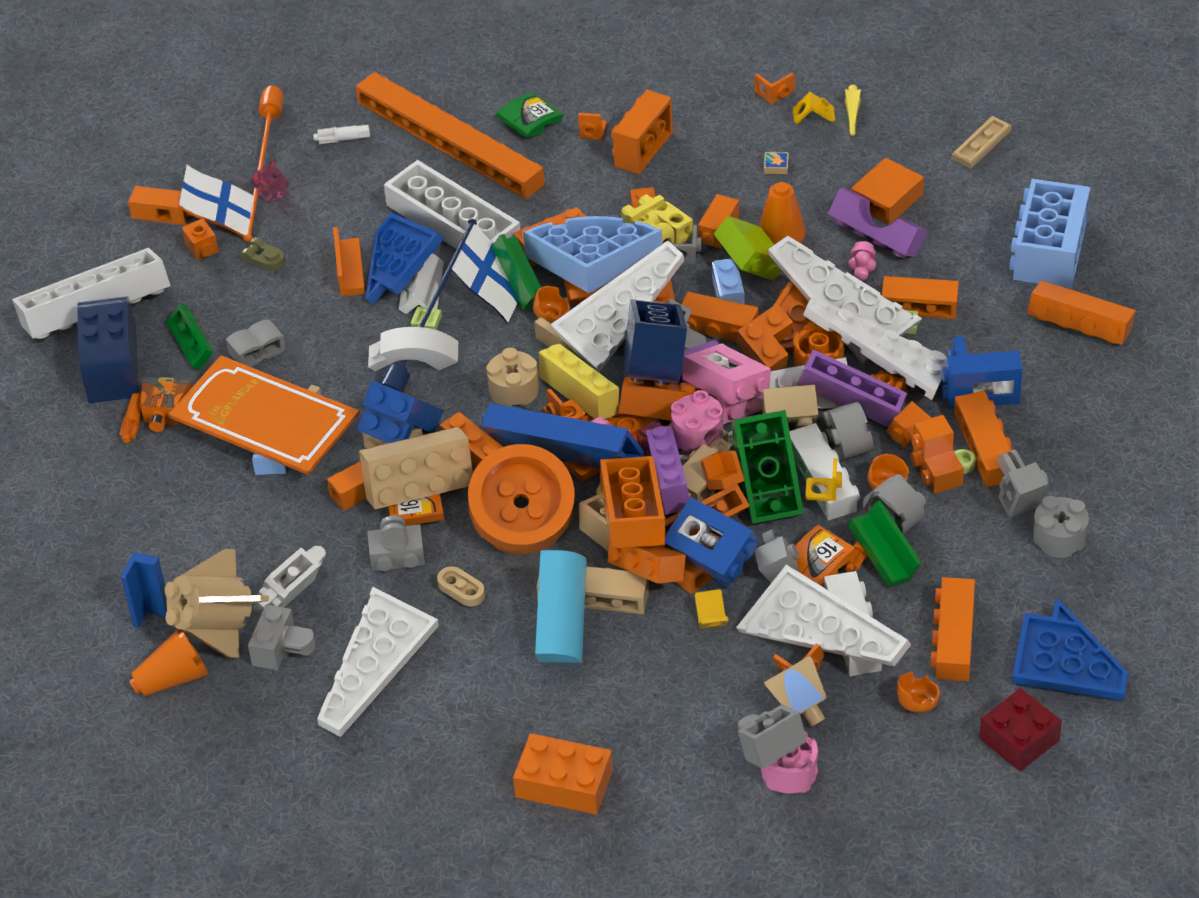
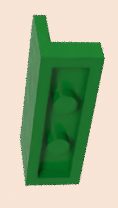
[492,234,541,310]
[848,501,921,588]

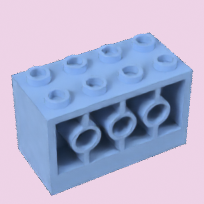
[1010,179,1090,288]

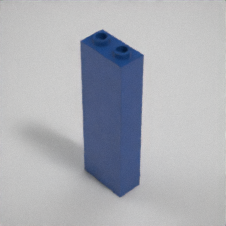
[481,403,645,468]

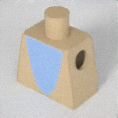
[764,656,827,727]

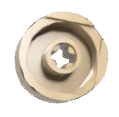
[486,348,539,407]

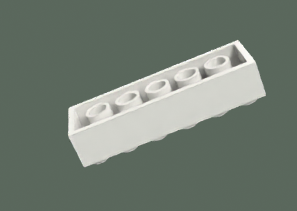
[384,160,521,249]
[12,248,170,339]

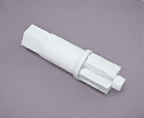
[313,125,370,144]

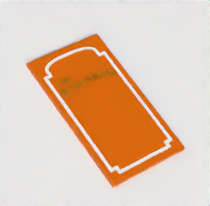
[168,355,360,475]

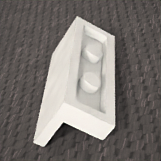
[399,254,444,314]

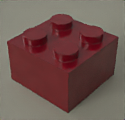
[979,688,1062,772]

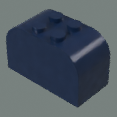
[77,296,139,403]
[624,299,687,385]

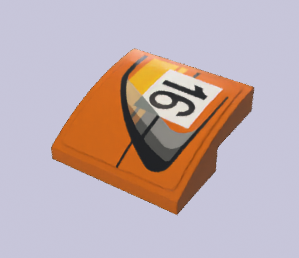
[388,494,444,526]
[795,525,856,588]

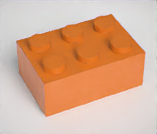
[611,90,673,174]
[513,733,613,815]

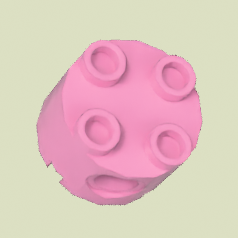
[671,390,723,451]
[761,732,818,794]

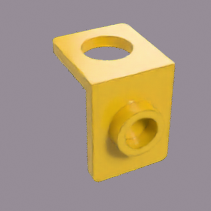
[793,92,835,124]
[806,458,842,501]
[695,589,728,629]

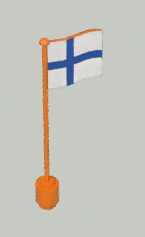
[179,86,284,243]

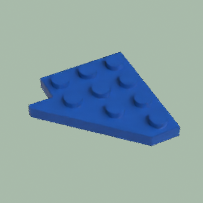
[365,213,444,305]
[1012,599,1128,701]

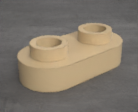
[437,566,485,607]

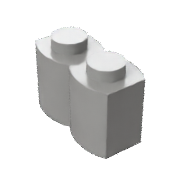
[226,320,286,367]

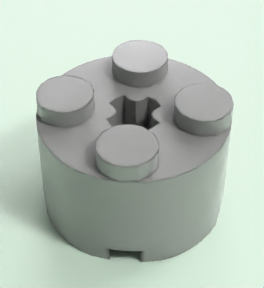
[822,402,874,461]
[863,474,926,534]
[1033,496,1089,558]

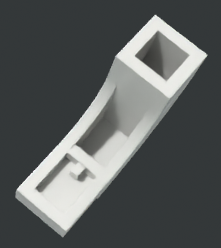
[368,327,458,371]

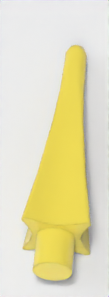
[845,85,861,136]

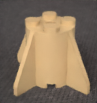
[165,549,269,658]

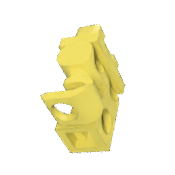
[621,194,693,244]

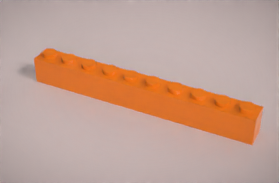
[355,72,545,200]

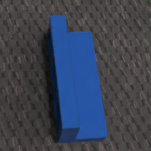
[121,552,167,628]

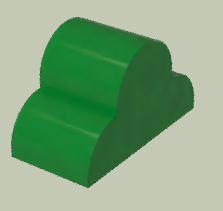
[732,410,804,524]

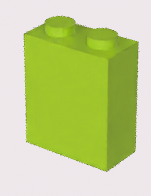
[714,215,782,280]

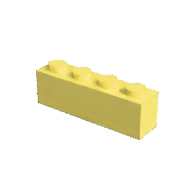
[539,344,619,419]

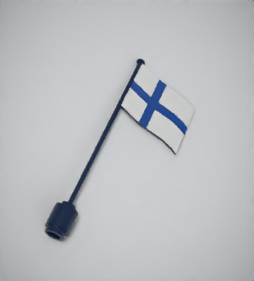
[379,219,518,393]

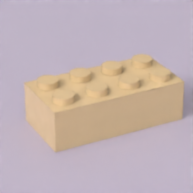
[359,427,473,509]

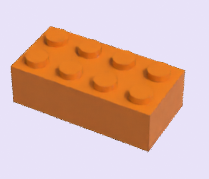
[600,456,665,549]

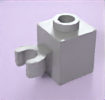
[755,529,800,583]

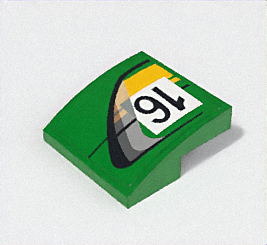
[496,93,563,138]

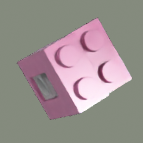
[682,344,771,424]

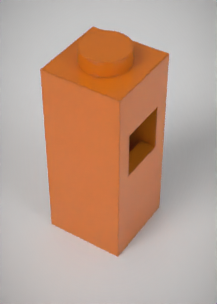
[128,186,193,225]

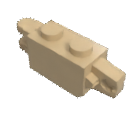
[661,437,732,513]

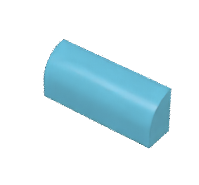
[535,550,587,663]

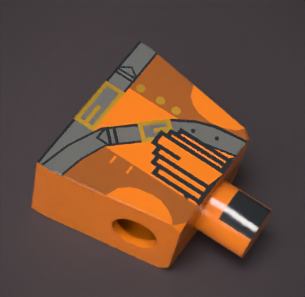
[141,377,192,432]

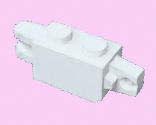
[253,545,326,615]

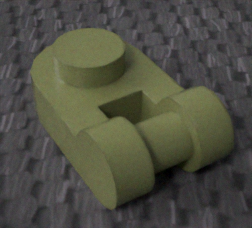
[240,237,285,271]

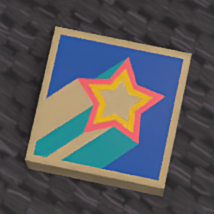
[764,152,789,174]

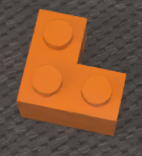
[736,303,793,371]
[910,415,964,494]

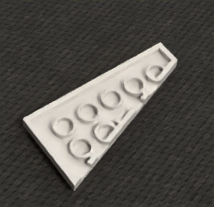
[768,236,922,364]
[551,241,684,372]
[803,296,947,400]
[736,565,911,666]
[317,587,439,737]

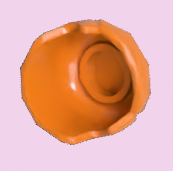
[533,286,570,324]
[867,454,909,490]
[897,672,940,712]

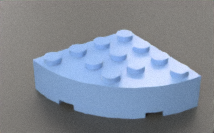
[523,216,662,293]

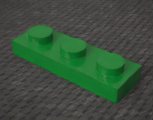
[166,303,214,370]

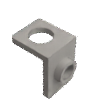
[672,225,701,263]

